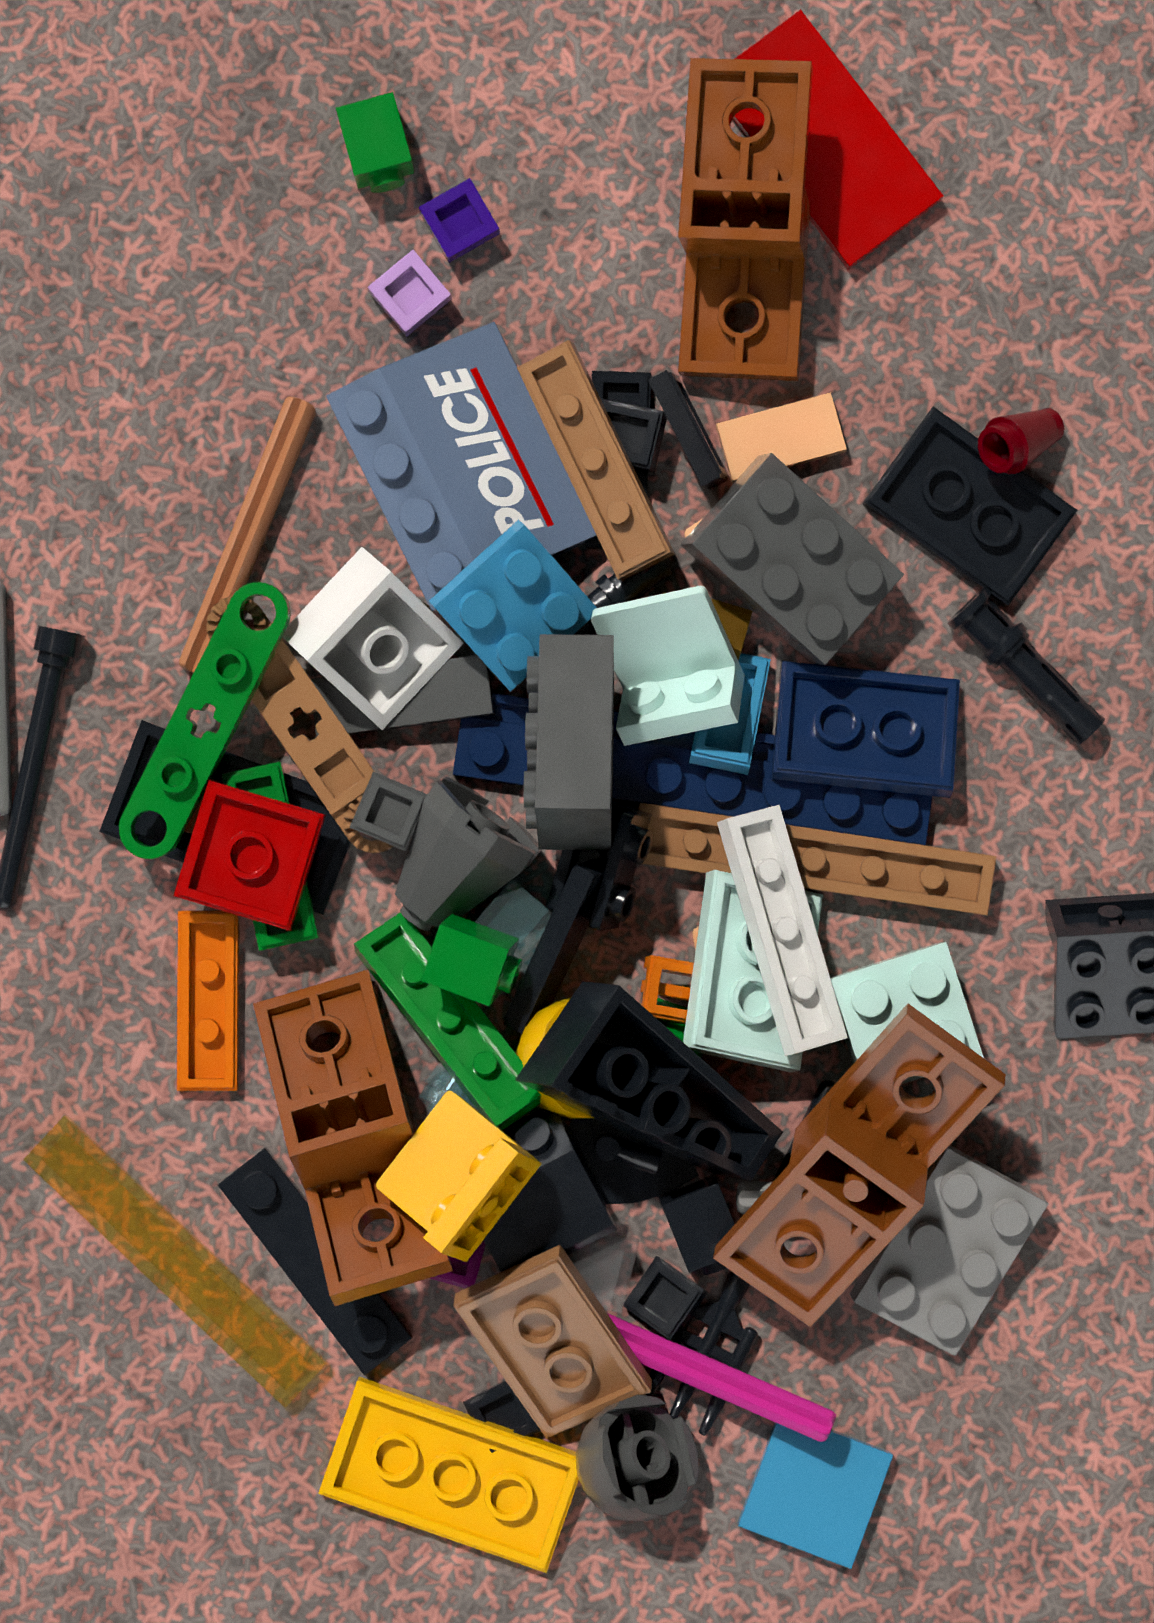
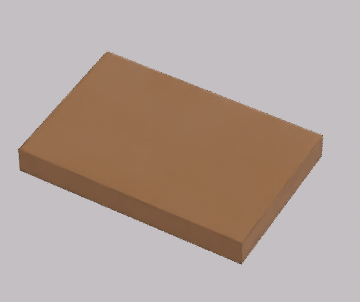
[453,1245,652,1439]

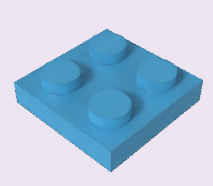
[429,520,597,692]

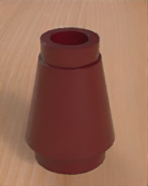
[978,408,1064,474]

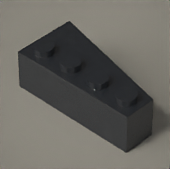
[515,981,783,1181]

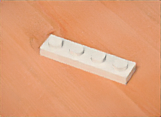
[717,805,848,1056]

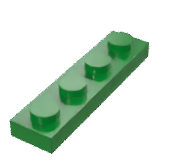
[354,912,541,1130]

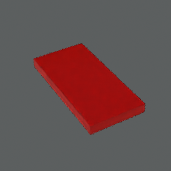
[733,9,944,270]

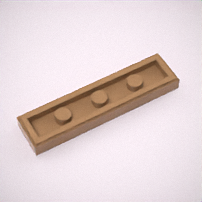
[517,340,675,581]

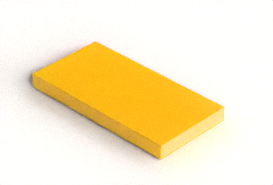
[318,1376,579,1573]

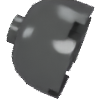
[576,1395,699,1522]

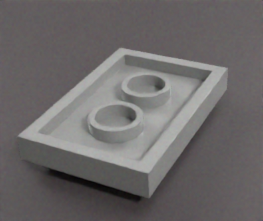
[849,1146,1049,1356]

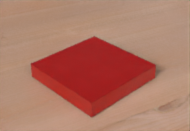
[173,780,326,931]

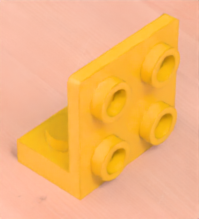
[376,1091,542,1262]

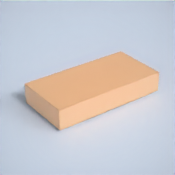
[716,392,847,483]

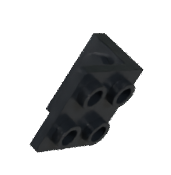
[1045,893,1154,1039]

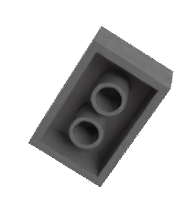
[680,453,904,665]
[523,634,615,851]

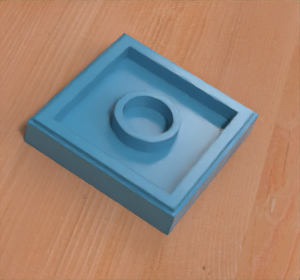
[737,1423,893,1569]

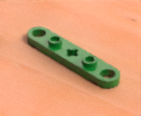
[119,582,291,859]

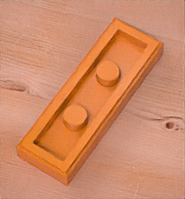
[177,911,239,1091]

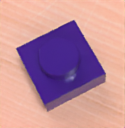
[418,178,500,263]

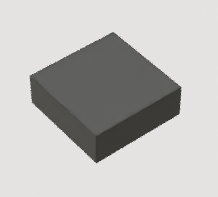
[350,772,428,851]

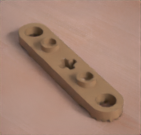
[207,596,394,854]

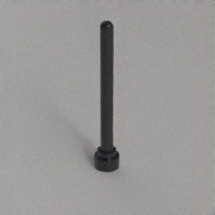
[0,626,85,911]

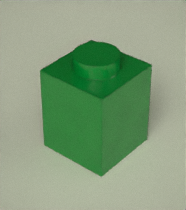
[336,92,415,193]
[421,914,523,1007]

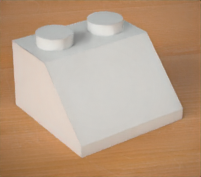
[283,547,464,730]

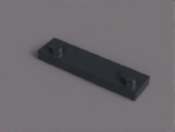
[217,1147,413,1376]

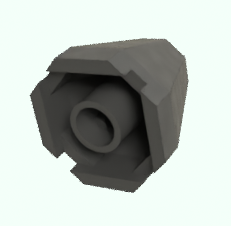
[395,777,541,931]

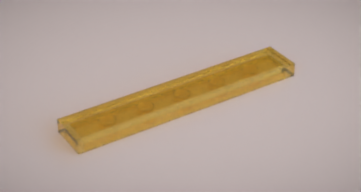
[23,1115,328,1408]

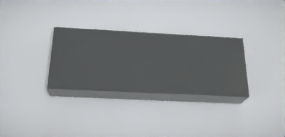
[311,655,495,737]

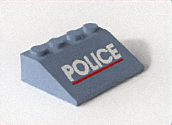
[326,322,597,614]

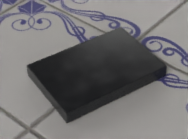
[863,406,1078,608]

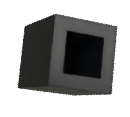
[658,1175,735,1275]

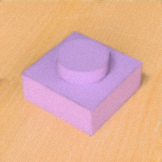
[367,250,452,337]

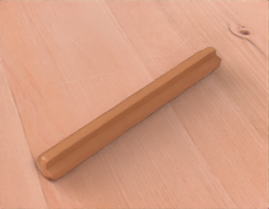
[179,396,316,673]

